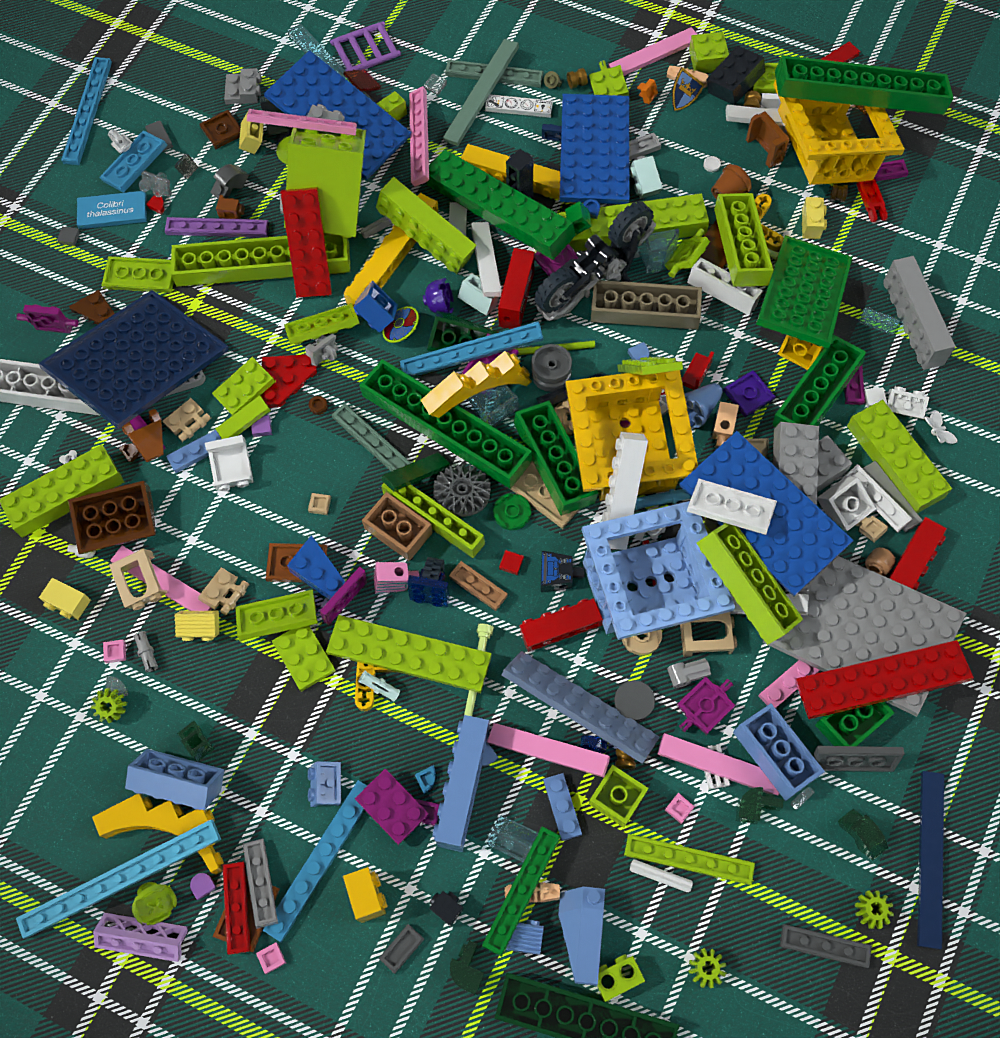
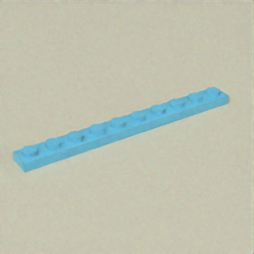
[16,820,221,939]

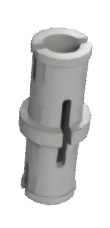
[133,631,158,672]

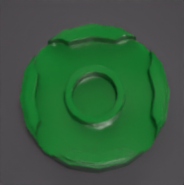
[493,493,531,530]

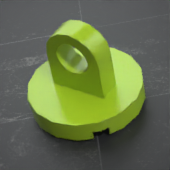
[132,882,177,925]

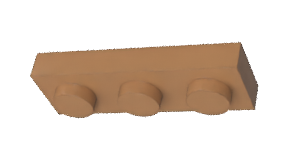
[449,561,508,611]

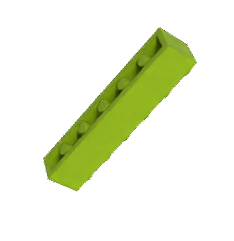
[381,483,485,558]

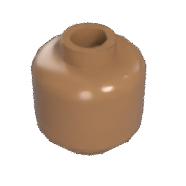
[865,547,895,576]

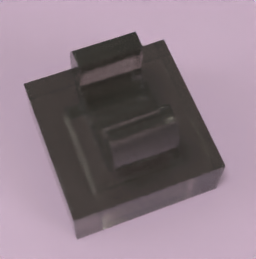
[174,154,198,179]

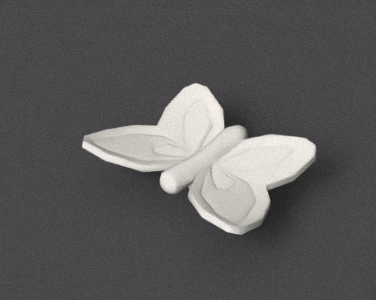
[924,411,957,444]

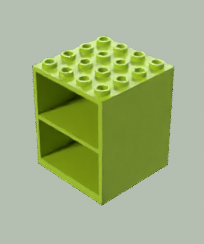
[284,127,366,238]

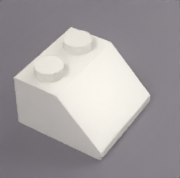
[817,476,876,531]

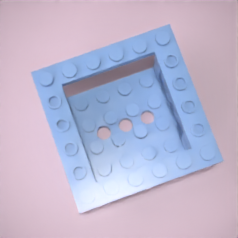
[581,501,735,640]

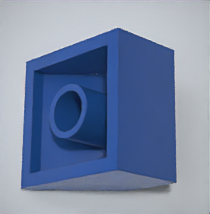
[353,280,398,333]

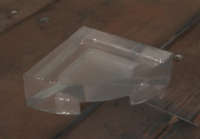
[106,676,128,696]
[791,787,815,810]

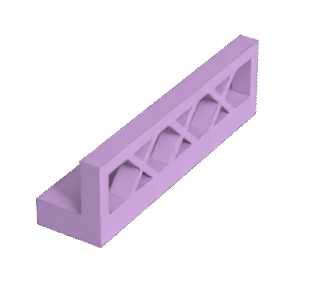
[93,913,188,962]

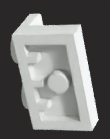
[887,386,929,419]

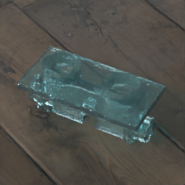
[859,307,900,335]

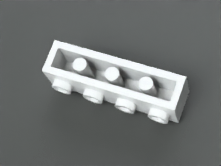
[687,257,763,316]

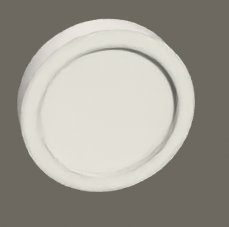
[703,156,721,172]

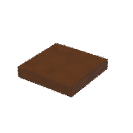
[199,110,241,150]

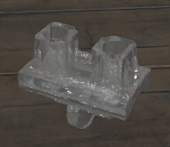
[139,171,172,198]

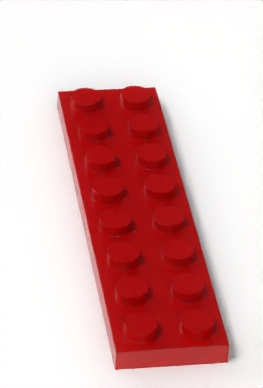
[795,640,974,719]

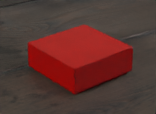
[499,550,524,575]

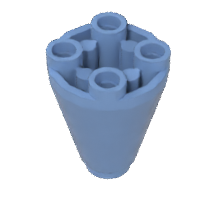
[684,383,723,428]

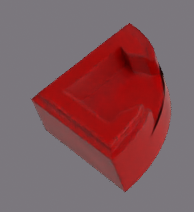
[147,192,165,215]

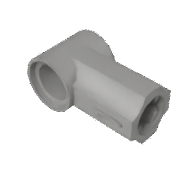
[667,658,711,688]

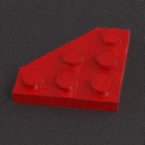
[261,354,317,408]

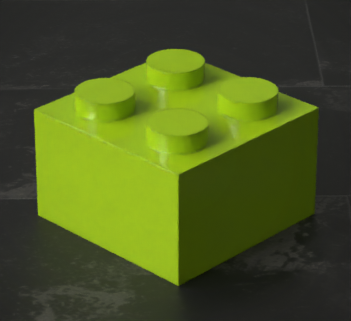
[689,32,729,73]
[589,765,649,828]

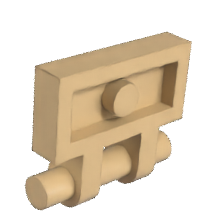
[163,398,211,442]
[198,567,249,615]

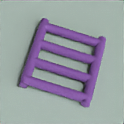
[330,21,401,75]

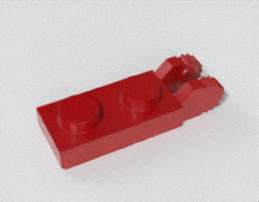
[856,178,888,222]

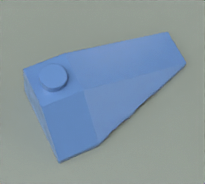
[558,886,605,986]

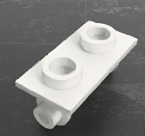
[108,129,133,154]

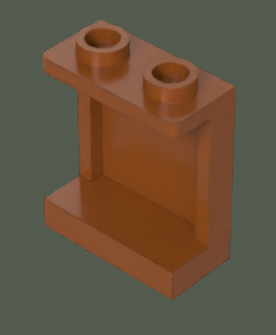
[746,111,790,168]

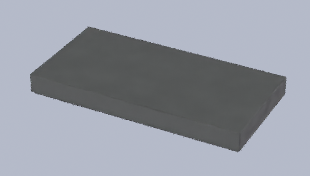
[813,746,904,772]

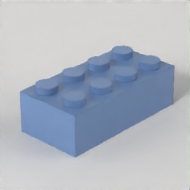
[733,703,825,801]
[125,749,224,810]

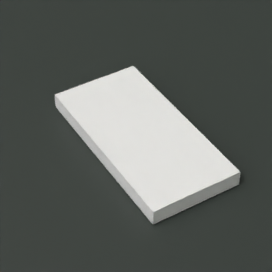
[687,479,777,535]

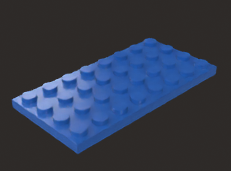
[264,50,411,180]
[559,94,629,204]
[680,431,853,597]

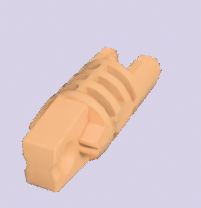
[667,66,709,88]
[504,882,560,903]

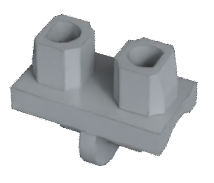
[305,334,338,366]

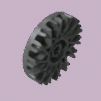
[434,464,491,517]

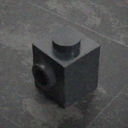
[429,891,464,927]

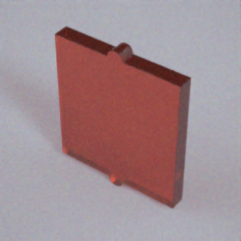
[343,69,381,92]

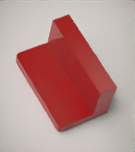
[682,351,714,390]

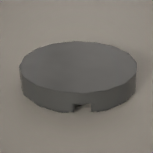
[614,680,655,721]

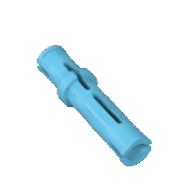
[635,489,691,509]

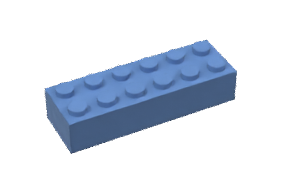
[432,715,490,852]

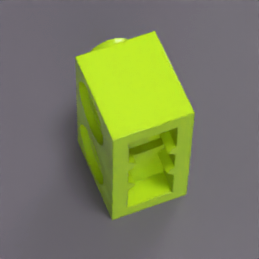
[597,954,645,1002]

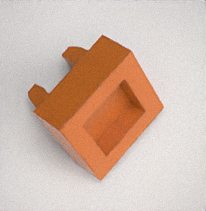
[637,79,658,104]

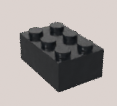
[707,45,765,105]

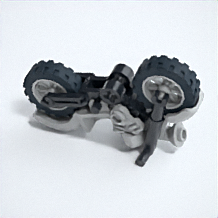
[534,201,656,321]

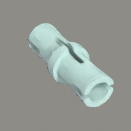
[359,671,400,701]

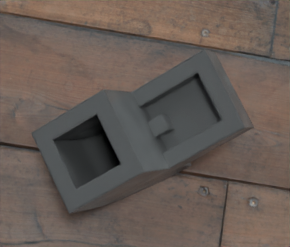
[210,164,249,199]

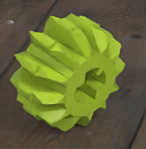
[90,688,127,723]
[855,890,894,929]
[688,948,726,988]

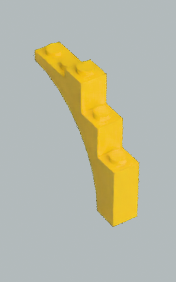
[421,351,532,418]
[92,794,224,875]

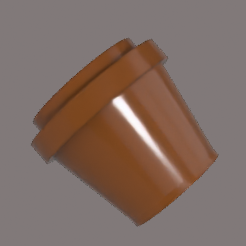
[711,164,751,199]

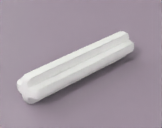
[630,860,693,892]

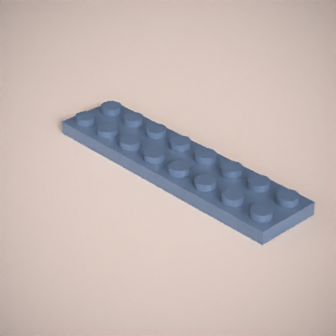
[502,651,659,764]

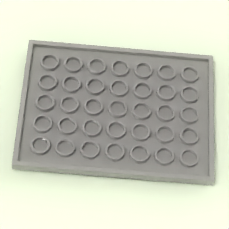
[763,556,967,717]

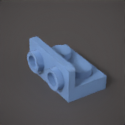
[308,761,341,807]

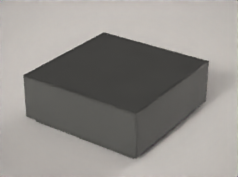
[57,226,80,246]

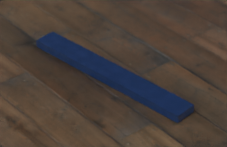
[917,771,944,950]

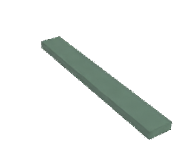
[443,39,519,146]

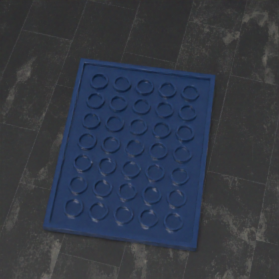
[39,290,228,429]

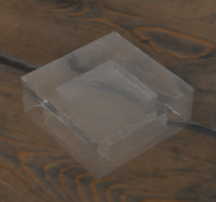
[424,73,447,95]

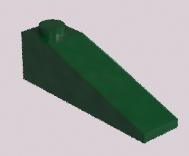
[427,311,499,352]

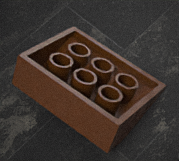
[68,481,156,555]

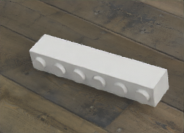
[602,432,648,550]

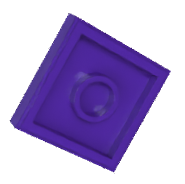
[723,370,776,418]

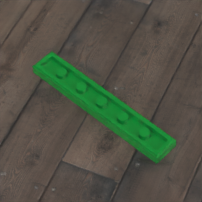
[482,826,561,957]

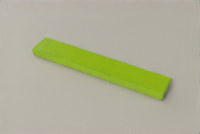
[624,834,755,885]

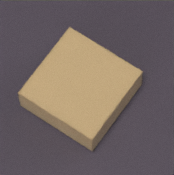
[308,493,331,515]

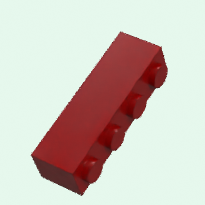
[889,517,947,590]
[519,598,603,652]

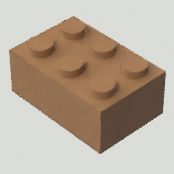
[362,492,433,561]

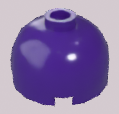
[423,278,454,314]

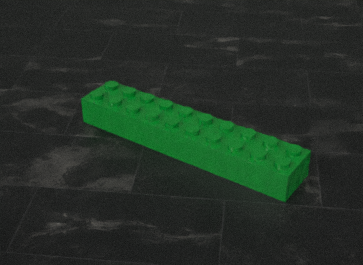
[775,55,954,115]
[426,149,576,260]
[359,359,532,489]

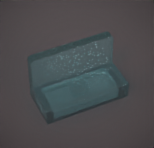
[486,815,538,863]

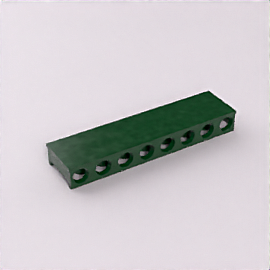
[494,973,680,1038]

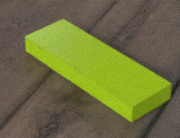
[215,395,271,439]

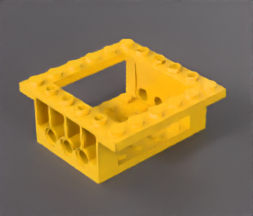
[773,79,905,185]
[565,370,698,501]

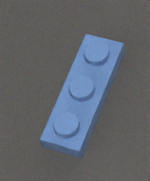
[166,430,221,473]
[543,773,582,841]

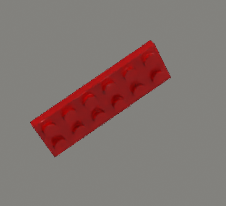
[280,187,332,298]

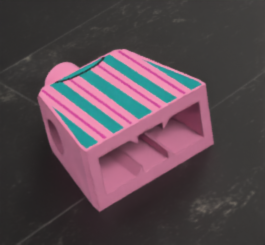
[374,562,419,594]

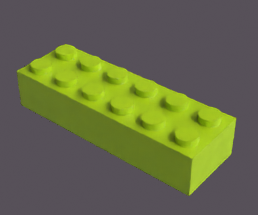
[376,177,476,274]
[714,193,773,287]
[847,400,952,513]
[0,444,125,538]
[696,523,803,645]

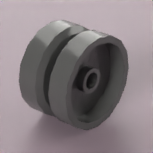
[532,344,572,392]

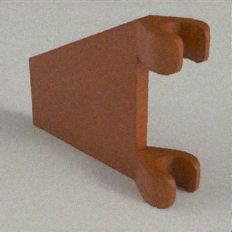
[122,409,164,462]

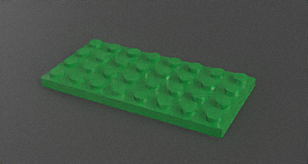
[756,235,852,348]

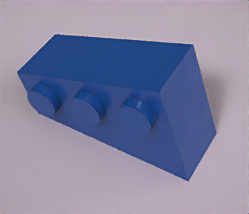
[287,535,345,600]

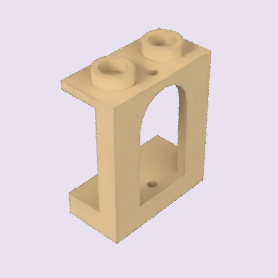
[109,549,168,610]
[680,612,737,657]

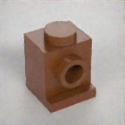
[216,195,245,219]

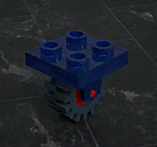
[407,557,449,607]

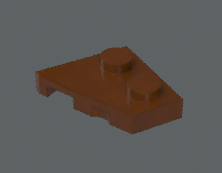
[69,290,115,325]

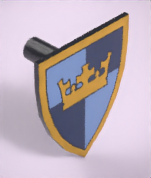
[672,67,705,111]

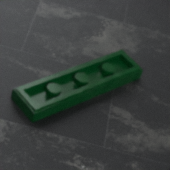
[381,452,450,492]

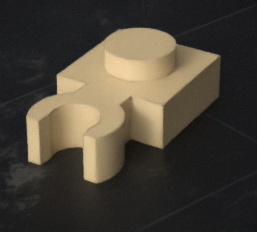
[855,515,888,542]

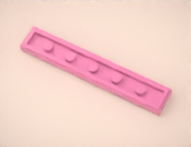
[608,27,697,76]
[247,109,357,135]
[110,545,212,611]
[487,723,610,778]
[658,733,779,796]

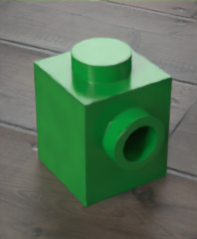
[565,201,592,234]

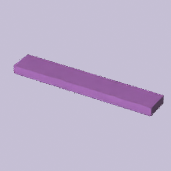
[165,217,270,238]

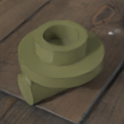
[544,71,562,89]

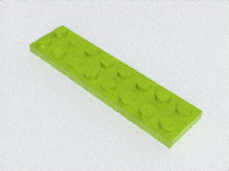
[617,356,683,375]
[326,615,492,693]

